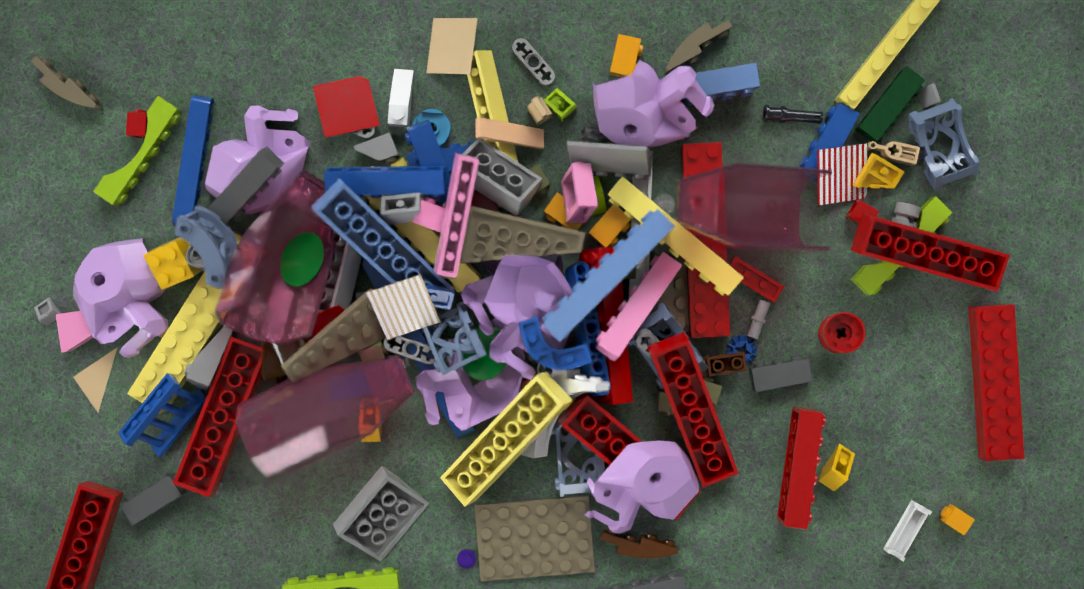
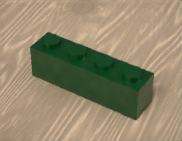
[855,66,925,142]

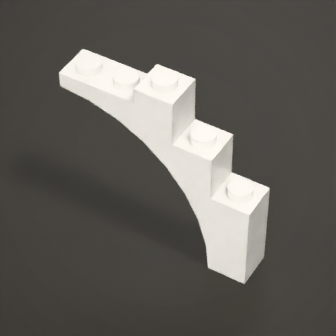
[521,369,609,458]

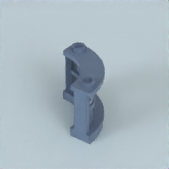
[909,98,980,191]
[175,205,243,290]
[421,301,487,375]
[629,302,708,389]
[552,418,605,497]

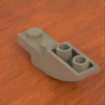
[665,20,732,74]
[31,56,103,110]

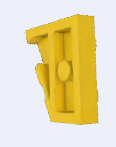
[853,153,904,188]

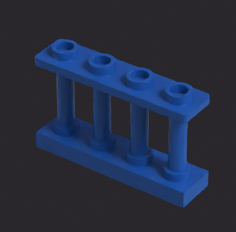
[118,373,207,457]

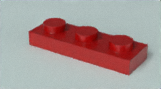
[730,256,785,303]

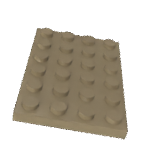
[475,495,595,581]

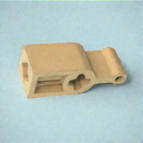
[527,96,552,126]
[867,141,920,166]

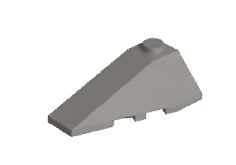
[184,313,239,391]

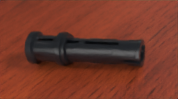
[763,105,823,124]

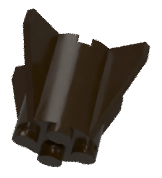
[261,319,310,387]

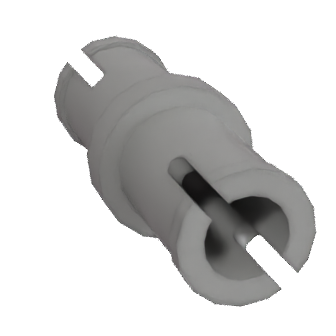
[746,300,771,340]

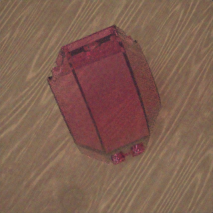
[677,163,832,254]
[214,169,336,345]
[236,357,415,478]

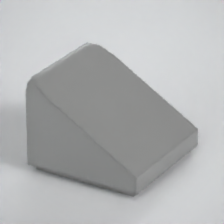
[918,83,941,108]
[34,297,61,326]

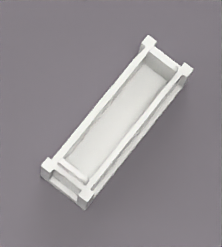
[883,500,932,562]

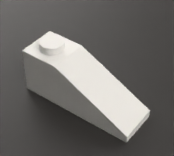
[388,69,414,128]

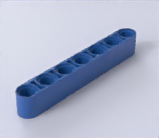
[172,95,214,226]
[565,261,610,397]

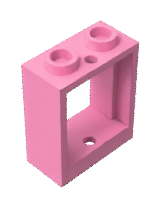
[561,161,598,223]

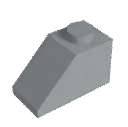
[354,132,400,164]
[381,193,421,225]

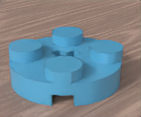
[412,109,451,146]

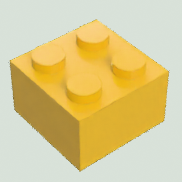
[143,237,202,290]

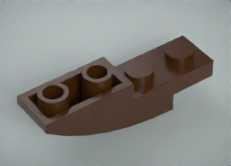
[701,352,747,377]
[600,528,679,558]

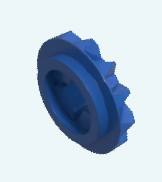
[726,335,757,365]

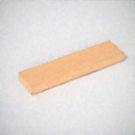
[476,117,544,149]

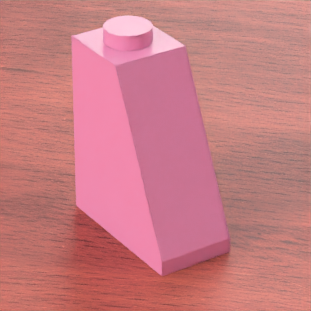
[56,311,93,353]

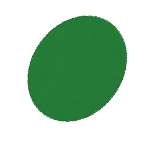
[280,232,324,286]
[462,326,507,380]

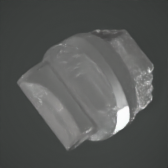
[654,194,675,215]

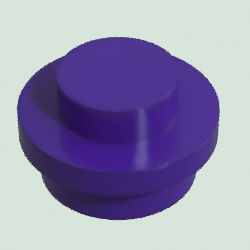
[457,549,476,569]

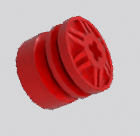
[818,312,865,354]

